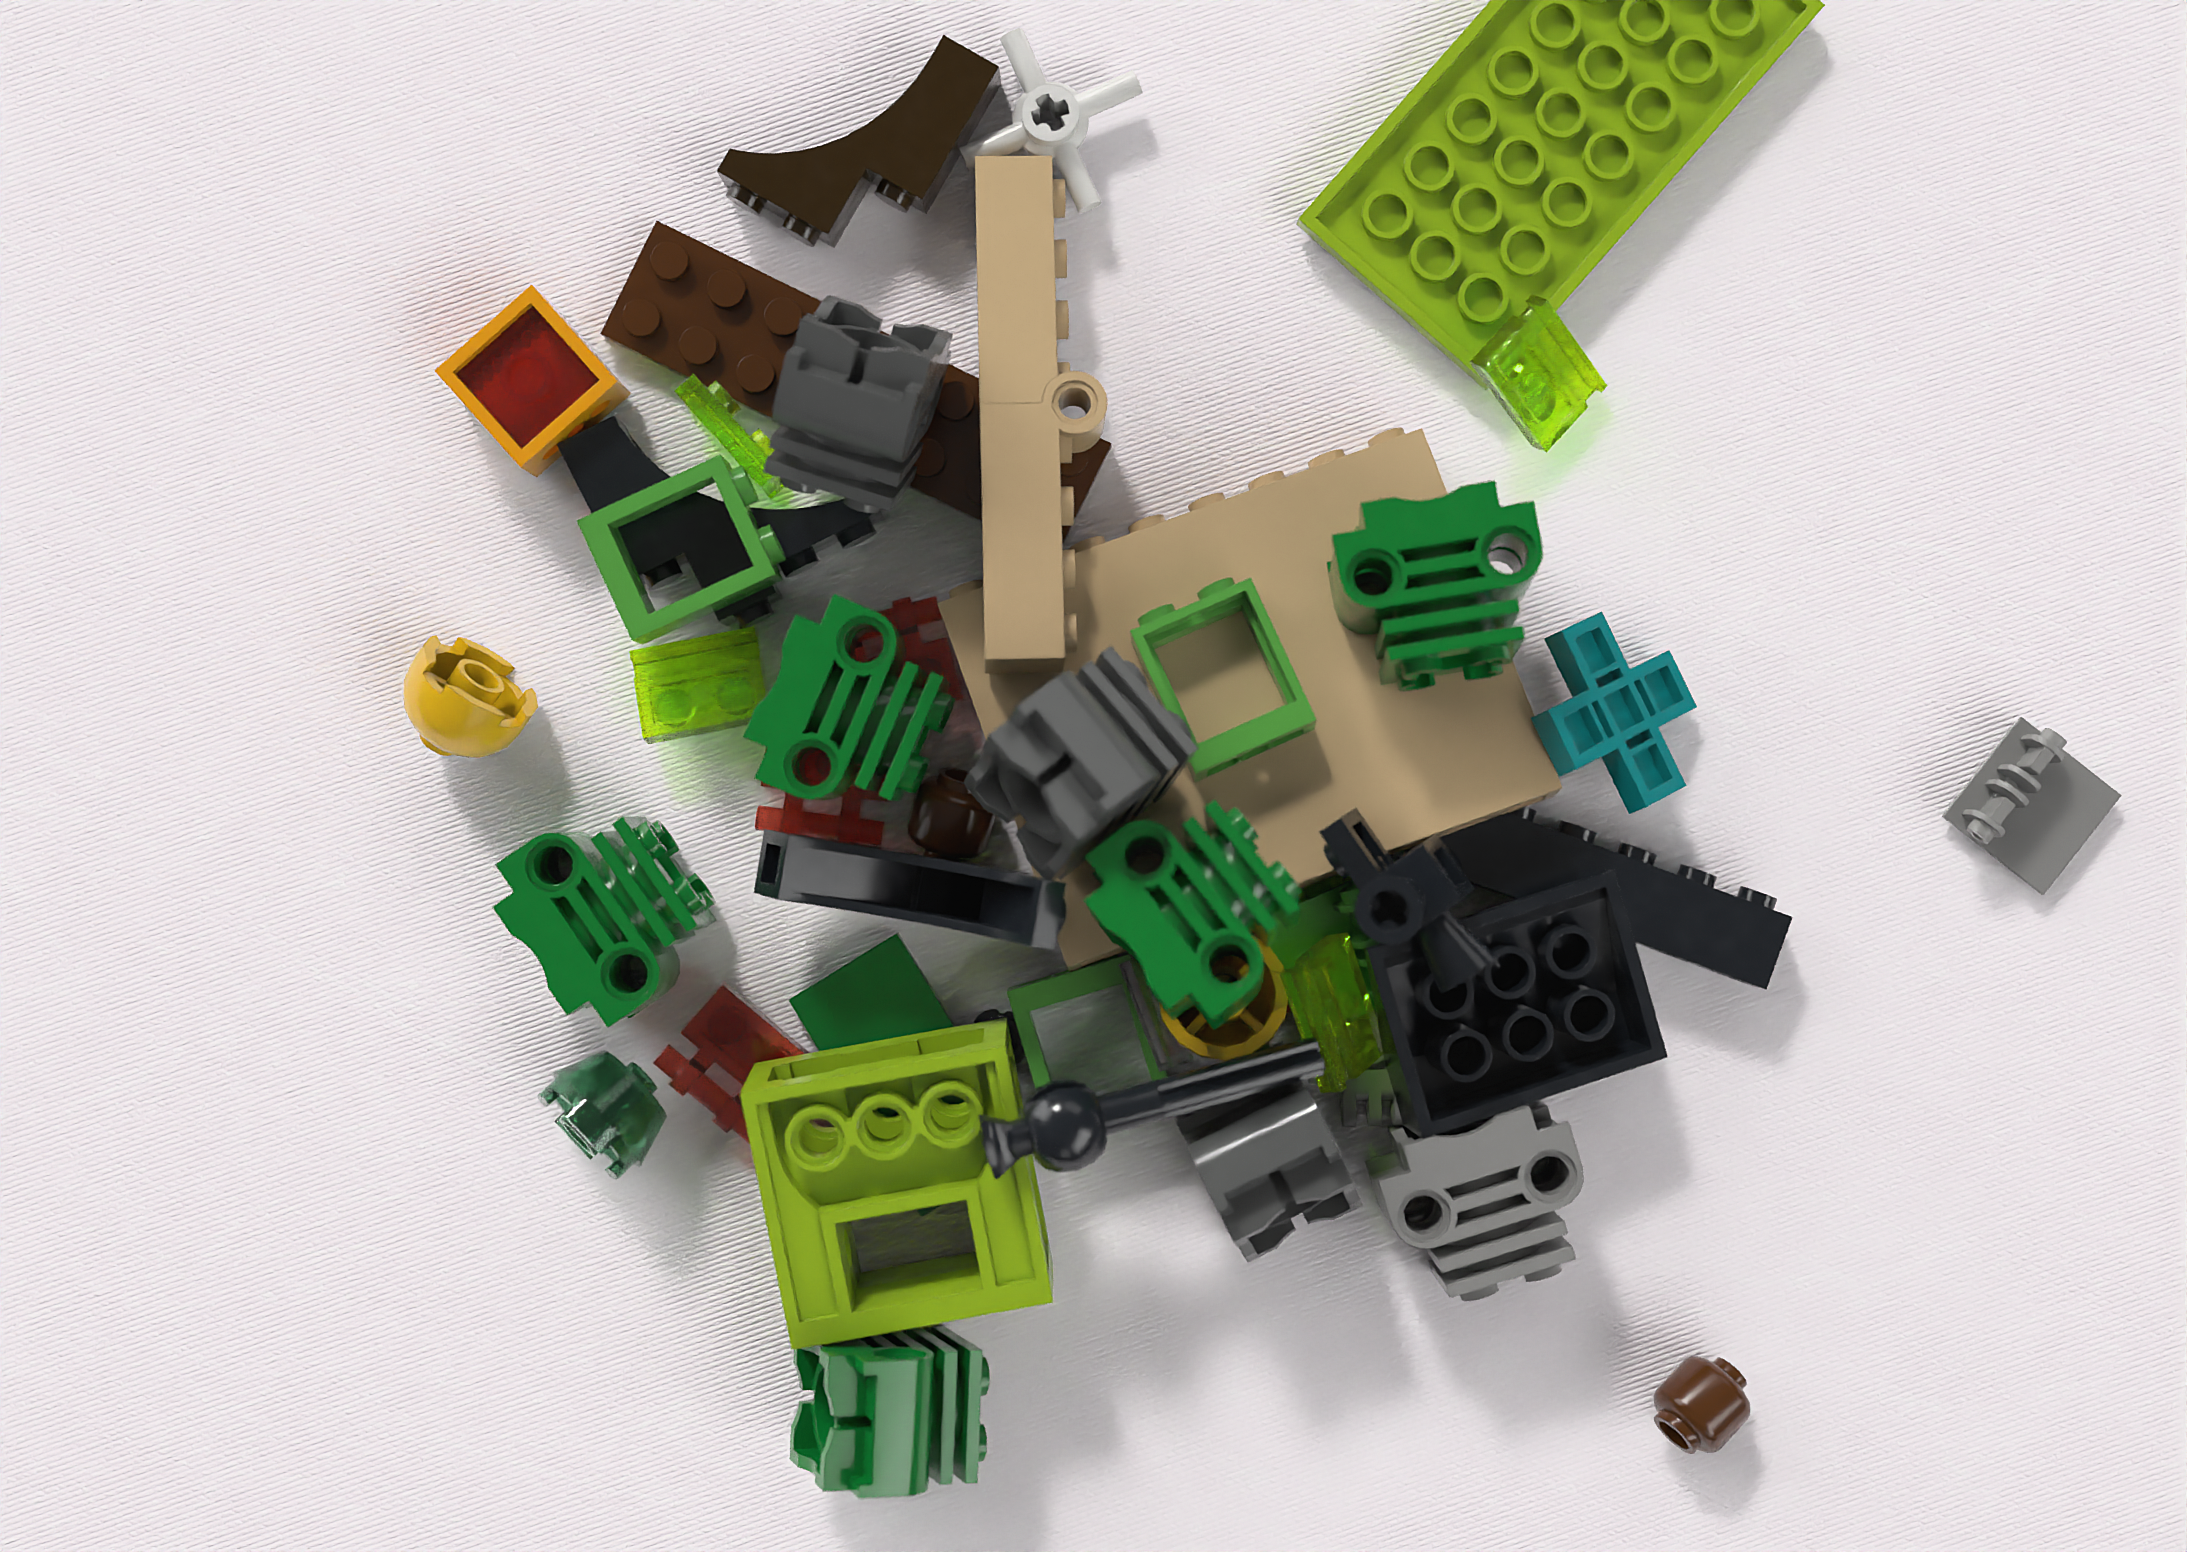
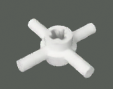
[959,28,1143,213]

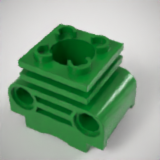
[1326,480,1543,691]
[743,593,956,801]
[1084,799,1302,1031]
[492,816,717,1028]
[790,1325,990,1499]

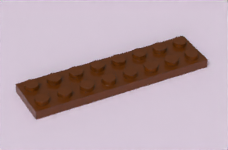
[600,220,1112,547]

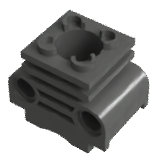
[763,295,953,513]
[963,646,1199,880]
[1173,1041,1363,1263]

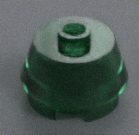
[537,1050,667,1180]

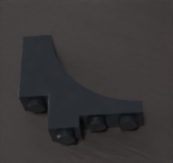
[557,415,885,630]
[754,829,1067,950]

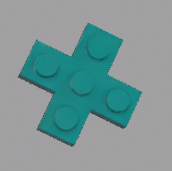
[1531,611,1697,814]

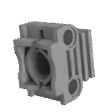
[1365,1104,1584,1301]

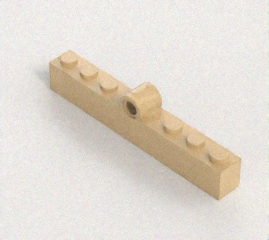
[975,156,1108,674]

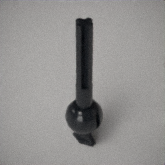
[978,1036,1325,1180]

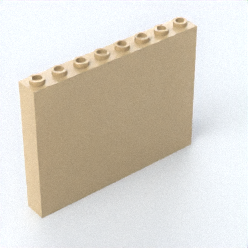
[937,427,1563,971]

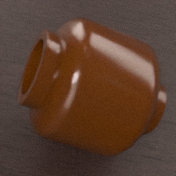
[907,767,996,861]
[1653,1356,1750,1454]

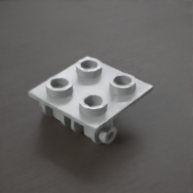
[1942,717,2122,895]

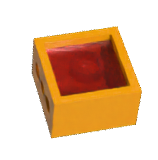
[434,284,631,477]

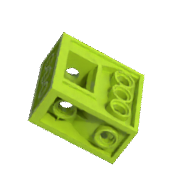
[740,1017,1054,1350]

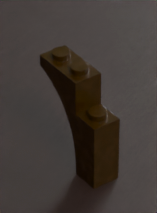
[717,35,1001,248]

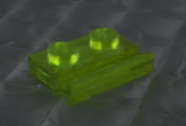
[1470,294,1608,453]
[674,374,785,500]
[629,626,768,745]
[1279,932,1383,1093]

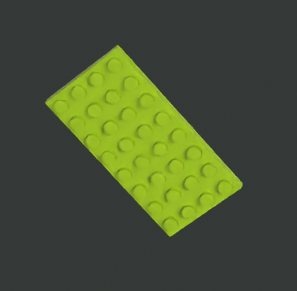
[1296,0,1825,390]

